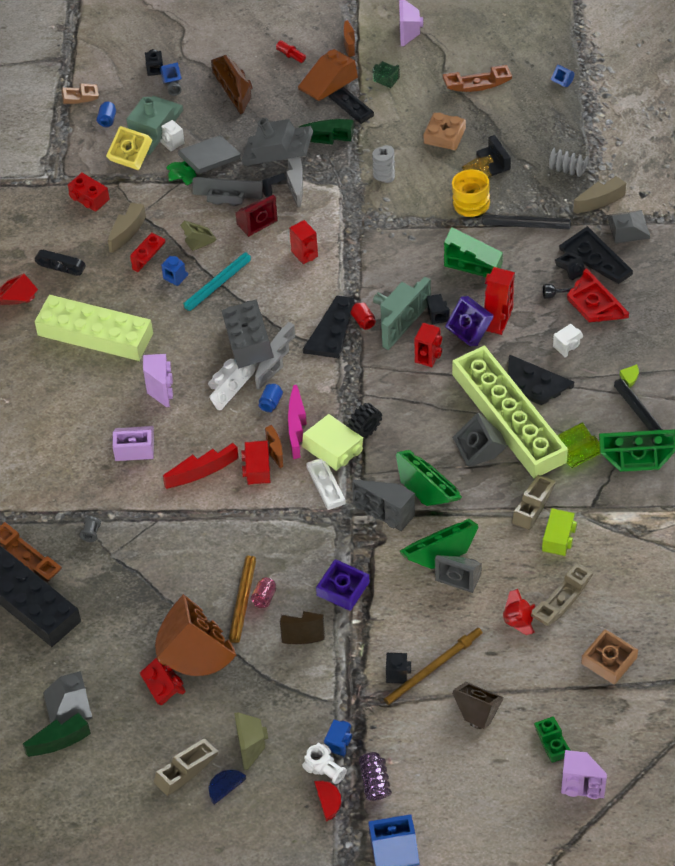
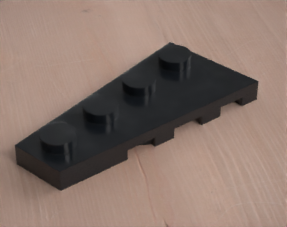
[559,226,633,284]
[303,296,355,359]

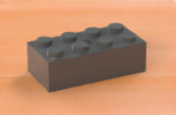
[221,299,274,369]

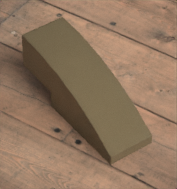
[573,176,626,213]
[108,203,146,253]
[512,475,556,530]
[154,738,218,796]

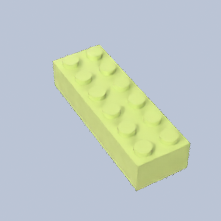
[35,295,153,361]

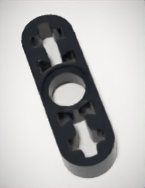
[35,250,86,276]

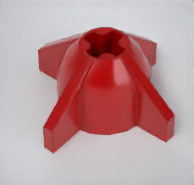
[503,589,535,635]

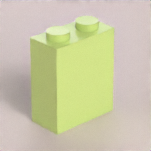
[302,414,363,471]

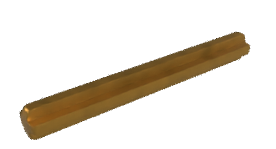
[229,555,256,643]

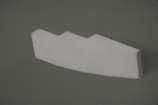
[286,157,303,207]
[255,322,295,390]

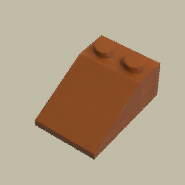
[298,49,358,101]

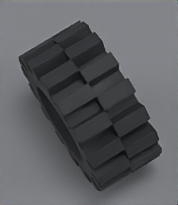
[347,403,383,439]

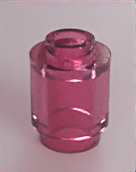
[251,577,276,608]

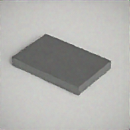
[178,135,241,174]

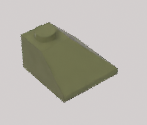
[234,712,268,770]

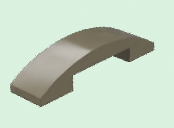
[531,563,593,626]

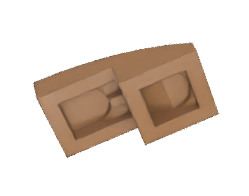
[62,83,99,104]

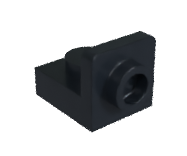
[555,252,585,280]

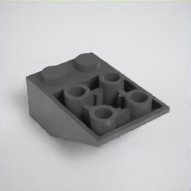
[352,480,415,532]

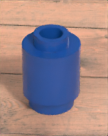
[97,102,116,127]
[259,384,283,412]

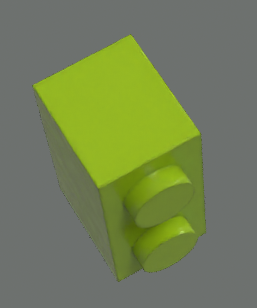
[542,508,578,556]

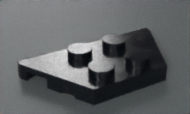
[508,355,575,406]

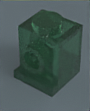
[372,61,400,88]

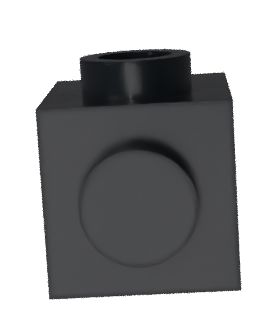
[386,652,411,684]

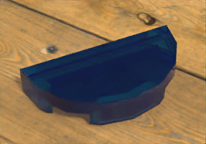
[209,769,246,805]

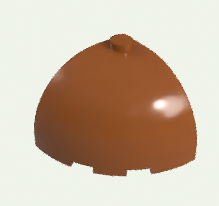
[155,594,236,676]

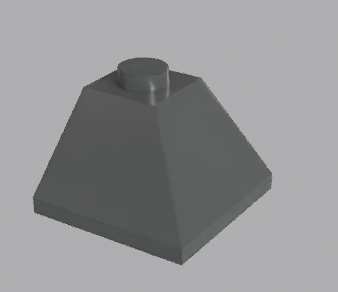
[607,210,650,243]
[452,413,507,467]
[435,555,482,593]
[43,671,92,725]

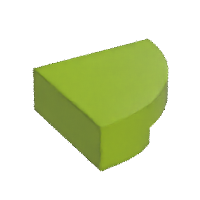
[619,364,639,387]

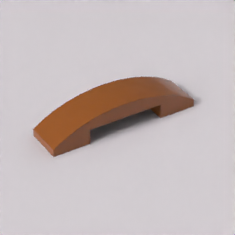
[442,65,512,92]
[0,522,62,582]

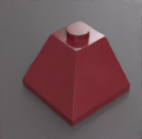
[235,195,278,237]

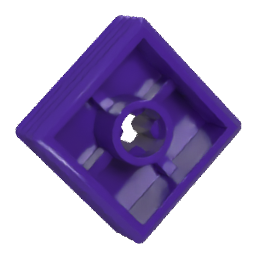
[445,296,494,347]
[316,559,369,611]

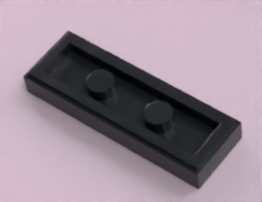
[328,87,374,124]

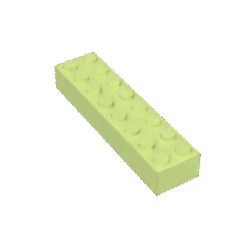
[452,345,568,479]

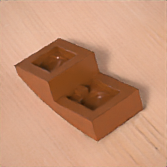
[344,20,355,57]
[265,425,283,468]

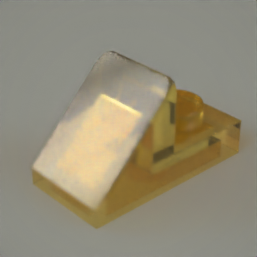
[461,155,494,178]

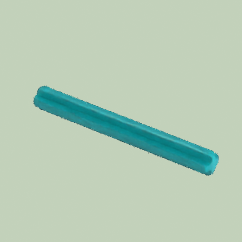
[183,252,251,311]

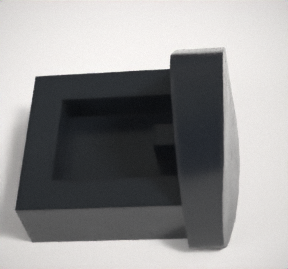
[262,173,286,198]

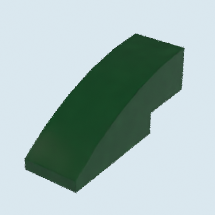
[299,119,354,145]
[23,713,91,757]

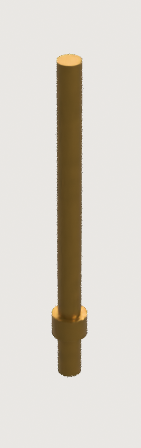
[384,627,483,705]

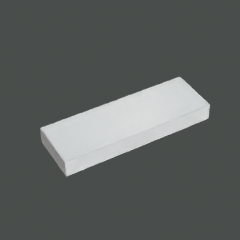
[306,459,346,510]

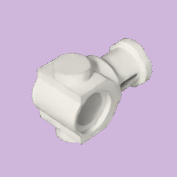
[302,742,347,784]

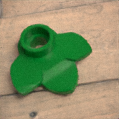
[166,161,196,186]

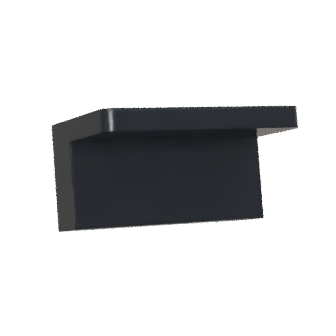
[476,135,511,176]

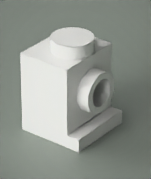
[160,120,185,151]
[553,324,583,357]

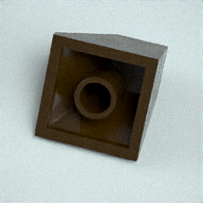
[452,682,504,729]

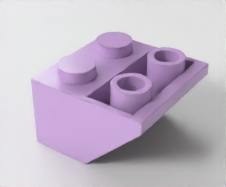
[143,354,173,407]
[113,426,154,461]
[561,750,607,799]

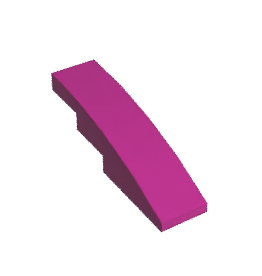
[288,385,307,459]

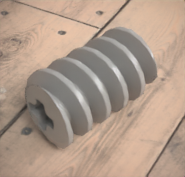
[372,145,395,183]
[549,148,588,177]

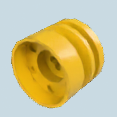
[452,169,490,217]

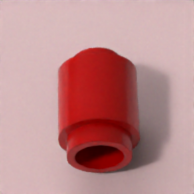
[351,303,376,330]

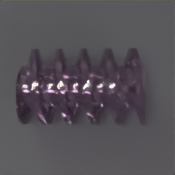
[359,752,392,801]

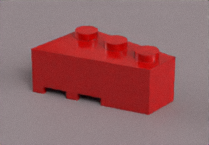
[484,267,515,335]

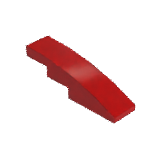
[163,442,239,489]

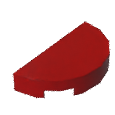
[314,781,342,821]

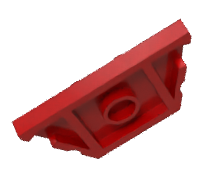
[567,268,629,323]

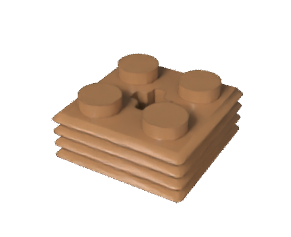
[423,113,466,150]
[581,629,638,684]

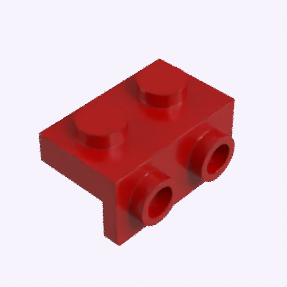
[130,232,165,272]
[140,657,186,705]

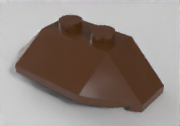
[211,55,253,114]

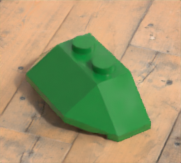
[599,429,675,472]
[396,450,462,506]
[400,519,479,569]

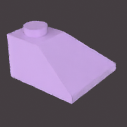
[399,0,423,46]

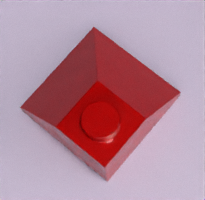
[0,273,38,305]

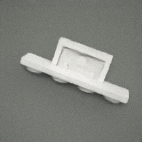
[208,359,260,410]

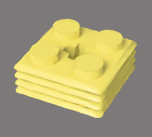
[106,126,152,170]

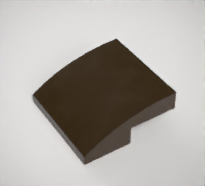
[280,611,325,645]

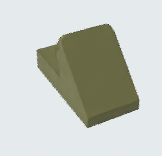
[180,220,217,251]

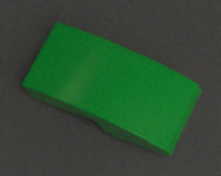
[534,716,571,763]

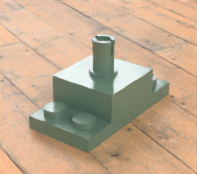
[126,96,183,155]
[373,276,431,350]

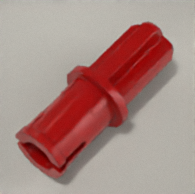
[276,40,306,63]

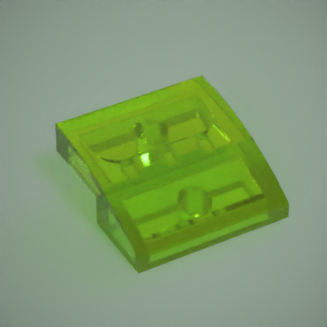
[557,422,601,469]

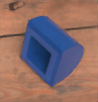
[551,64,574,87]

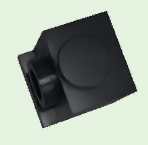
[145,49,163,76]
[427,294,450,324]

